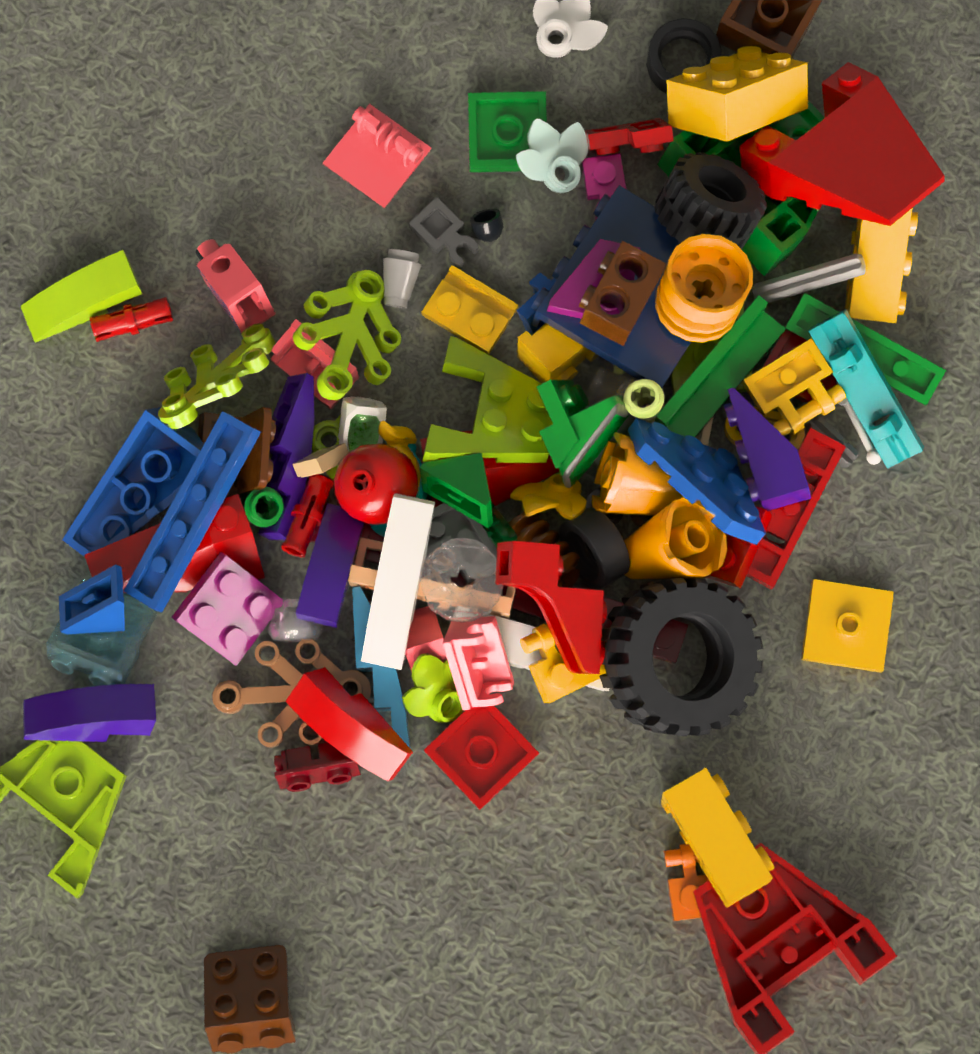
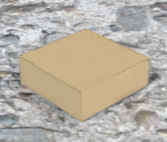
[292,443,349,478]

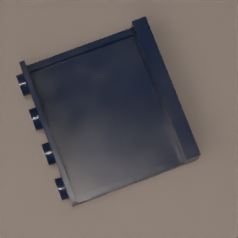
[531,185,701,388]

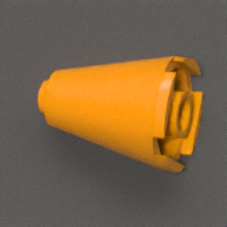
[592,432,683,515]
[624,497,727,579]

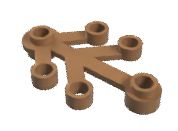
[212,639,371,748]

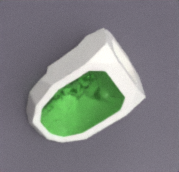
[338,396,387,452]

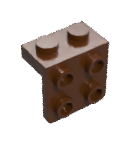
[198,407,276,498]
[204,945,296,1054]

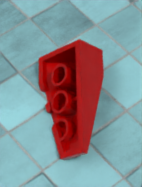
[84,494,265,594]

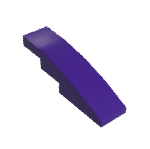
[258,373,314,541]

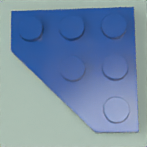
[628,417,766,545]

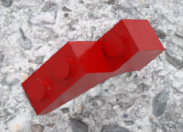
[495,541,607,674]

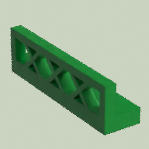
[785,293,947,406]
[654,295,786,438]

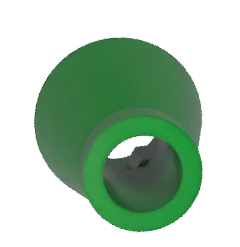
[241,487,284,527]

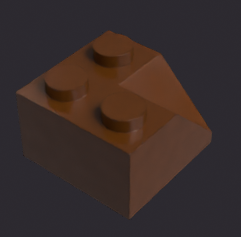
[716,0,822,59]

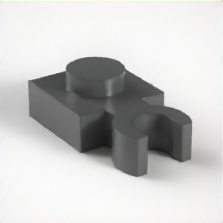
[409,197,479,268]

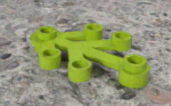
[293,270,401,400]
[158,324,276,429]

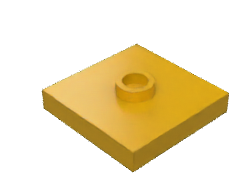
[801,579,894,673]

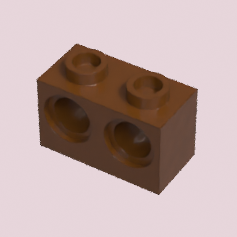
[579,240,667,346]

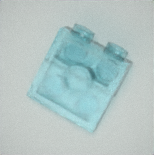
[46,578,157,686]

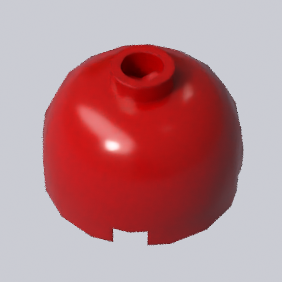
[334,443,418,525]

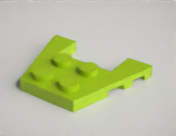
[422,336,553,463]
[0,740,127,898]

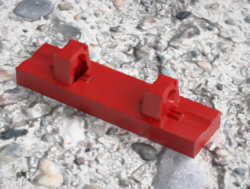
[746,428,846,590]

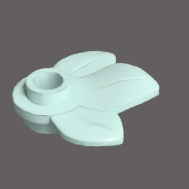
[516,119,588,193]

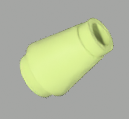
[623,379,664,423]

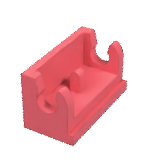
[271,319,359,410]
[442,616,514,710]

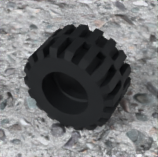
[655,152,767,249]

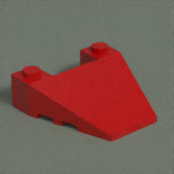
[739,62,945,226]
[693,843,897,1054]

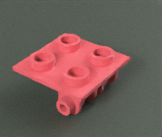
[323,104,432,208]

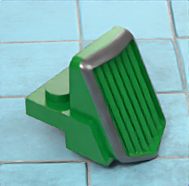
[537,380,630,488]

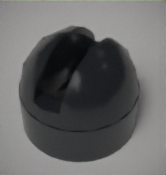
[470,208,503,242]

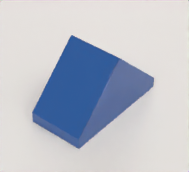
[59,565,125,634]

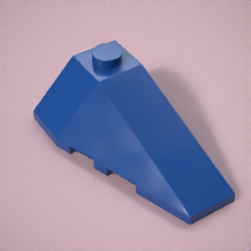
[62,407,204,557]

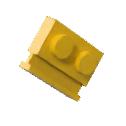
[422,265,519,355]

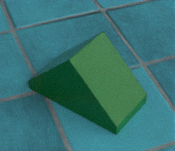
[419,453,493,528]

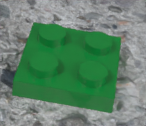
[468,91,547,173]

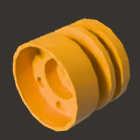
[655,234,753,343]

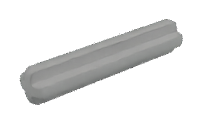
[752,254,866,303]

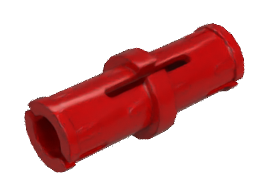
[90,297,174,342]
[281,474,334,558]

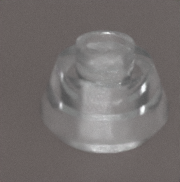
[268,599,323,642]

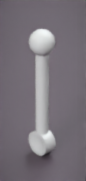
[838,398,882,464]

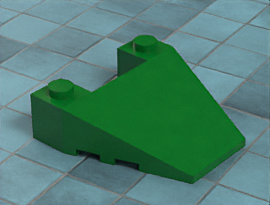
[657,100,825,276]

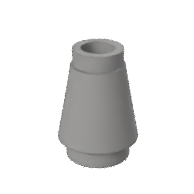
[383,249,422,309]

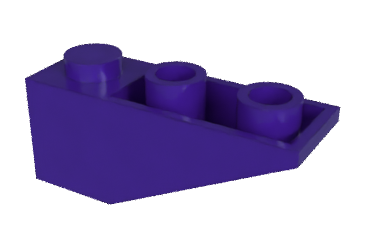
[724,387,811,511]

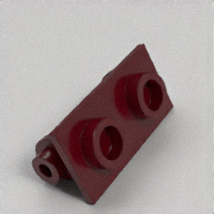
[274,742,361,792]

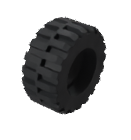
[599,577,763,736]

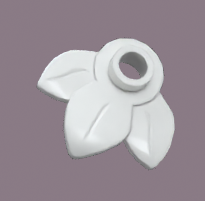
[533,0,608,58]

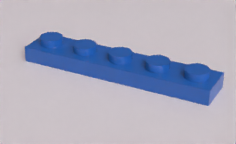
[124,411,261,612]

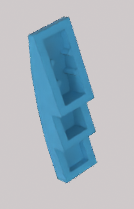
[352,586,411,749]

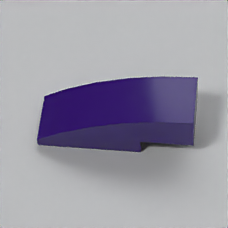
[295,503,365,628]
[23,684,156,742]

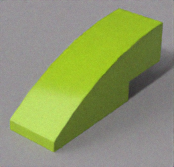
[20,250,143,343]

